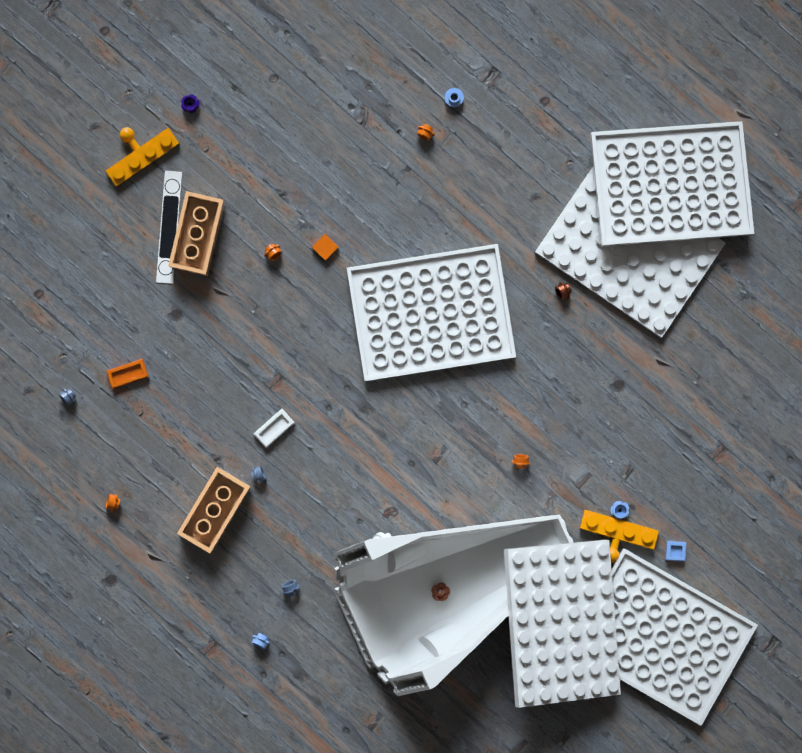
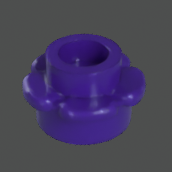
[181,94,200,113]

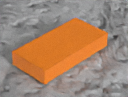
[106,359,149,389]

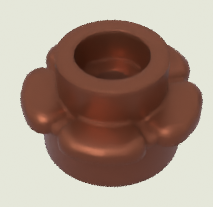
[555,282,572,300]
[431,583,450,601]

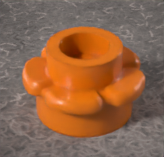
[417,124,435,141]
[264,244,282,261]
[512,454,530,469]
[105,494,120,513]

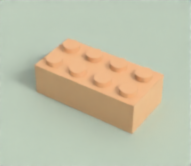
[168,191,225,277]
[177,467,251,553]

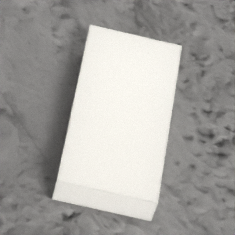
[254,409,295,448]

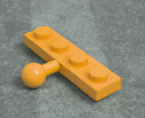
[105,127,179,187]
[579,510,659,563]

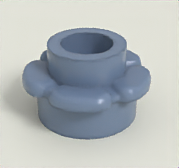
[59,388,76,406]
[250,466,266,484]
[282,580,300,597]

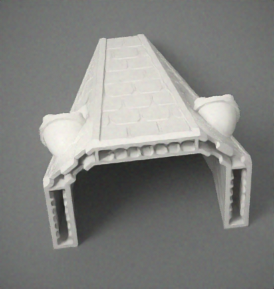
[334,515,574,696]

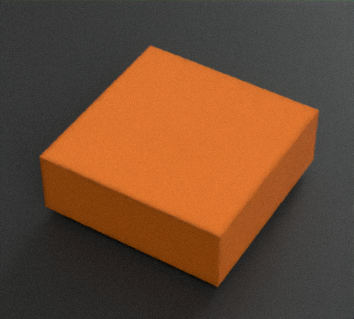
[312,234,339,261]

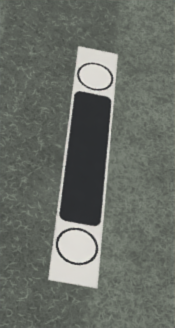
[156,171,182,284]

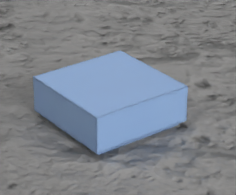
[665,541,686,562]

